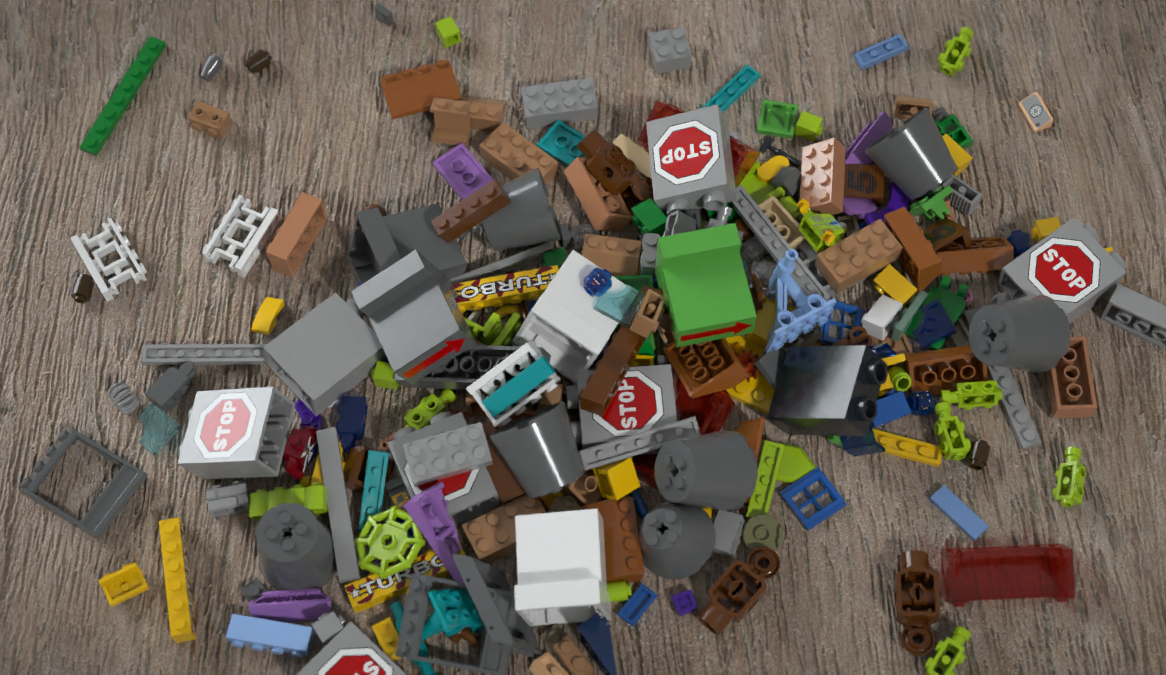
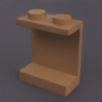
[430,97,471,147]

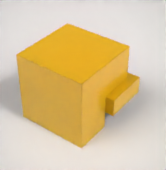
[592,457,640,500]

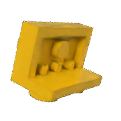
[98,562,149,607]

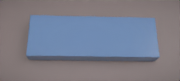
[853,34,909,70]
[929,485,989,541]

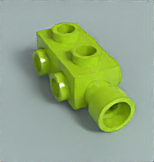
[937,27,974,77]
[941,380,1002,410]
[403,389,457,430]
[934,402,971,461]
[1053,447,1086,508]
[924,626,971,675]

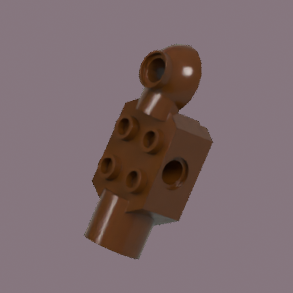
[576,129,654,202]
[697,547,781,636]
[893,550,940,656]

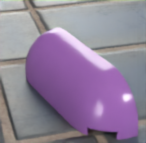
[845,111,892,165]
[248,588,331,622]

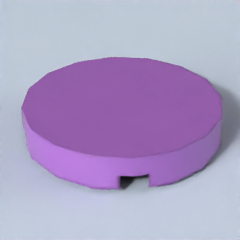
[843,197,877,219]

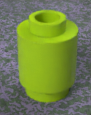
[778,196,802,221]
[888,367,911,391]
[607,580,632,603]

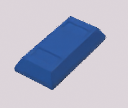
[616,583,658,627]

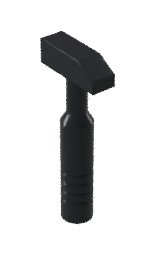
[759,137,801,168]

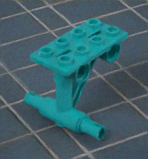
[389,588,485,675]

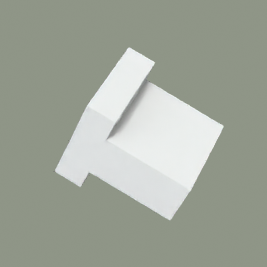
[512,250,637,383]
[514,509,611,626]

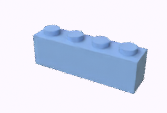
[226,614,315,658]

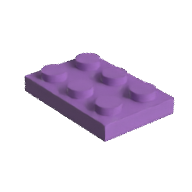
[432,143,493,200]

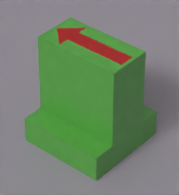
[655,223,757,347]

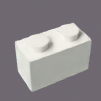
[861,295,903,341]

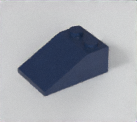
[577,613,617,675]

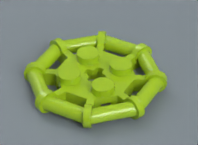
[354,506,425,579]

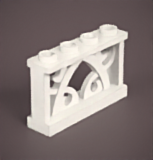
[466,340,560,427]

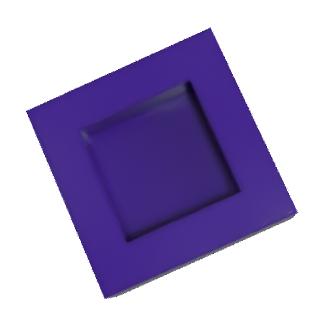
[671,589,698,617]

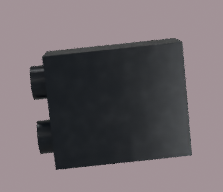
[767,345,888,436]

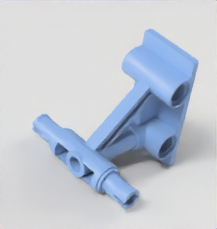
[765,249,836,353]

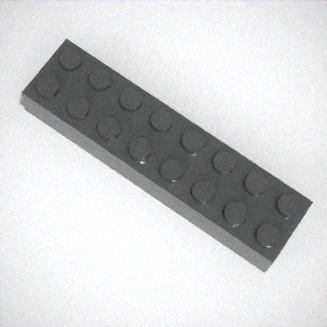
[394,345,551,393]

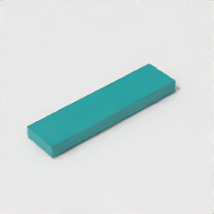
[702,64,761,113]
[482,356,556,418]
[358,450,389,532]

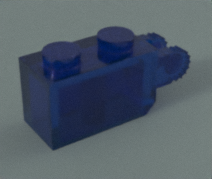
[335,396,368,453]

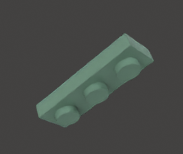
[891,291,928,342]

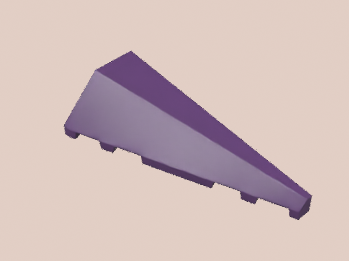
[404,482,464,583]

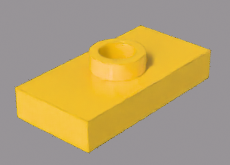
[371,617,402,662]

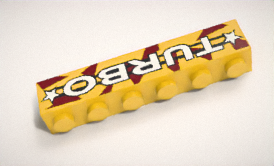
[452,265,559,313]
[159,517,197,643]
[345,541,465,614]

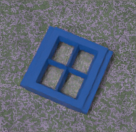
[817,299,866,345]
[779,467,847,531]

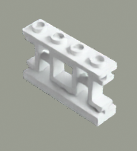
[202,195,281,278]
[70,218,147,302]

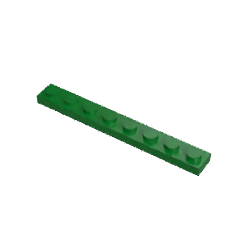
[79,36,167,156]

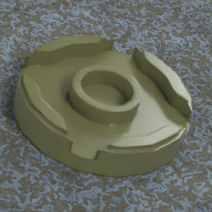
[743,514,783,551]

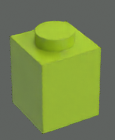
[435,16,462,48]
[794,111,824,142]
[371,361,399,390]

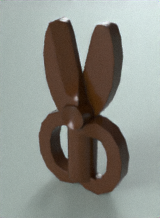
[832,326,872,348]

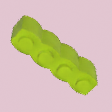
[249,483,328,521]

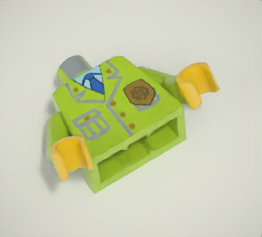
[796,198,847,253]

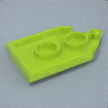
[757,439,816,484]

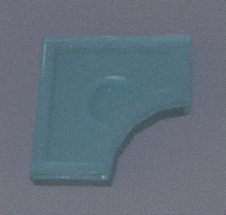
[593,285,645,328]
[139,403,181,455]

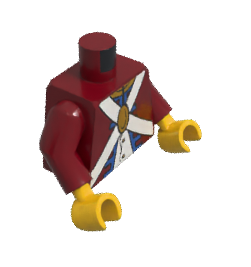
[283,425,318,488]

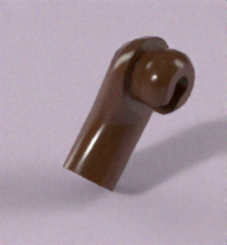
[449,629,480,647]

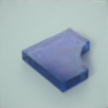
[912,299,957,350]

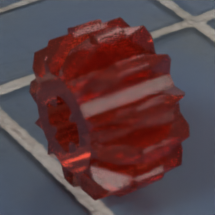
[735,349,761,383]

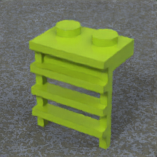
[464,312,502,346]

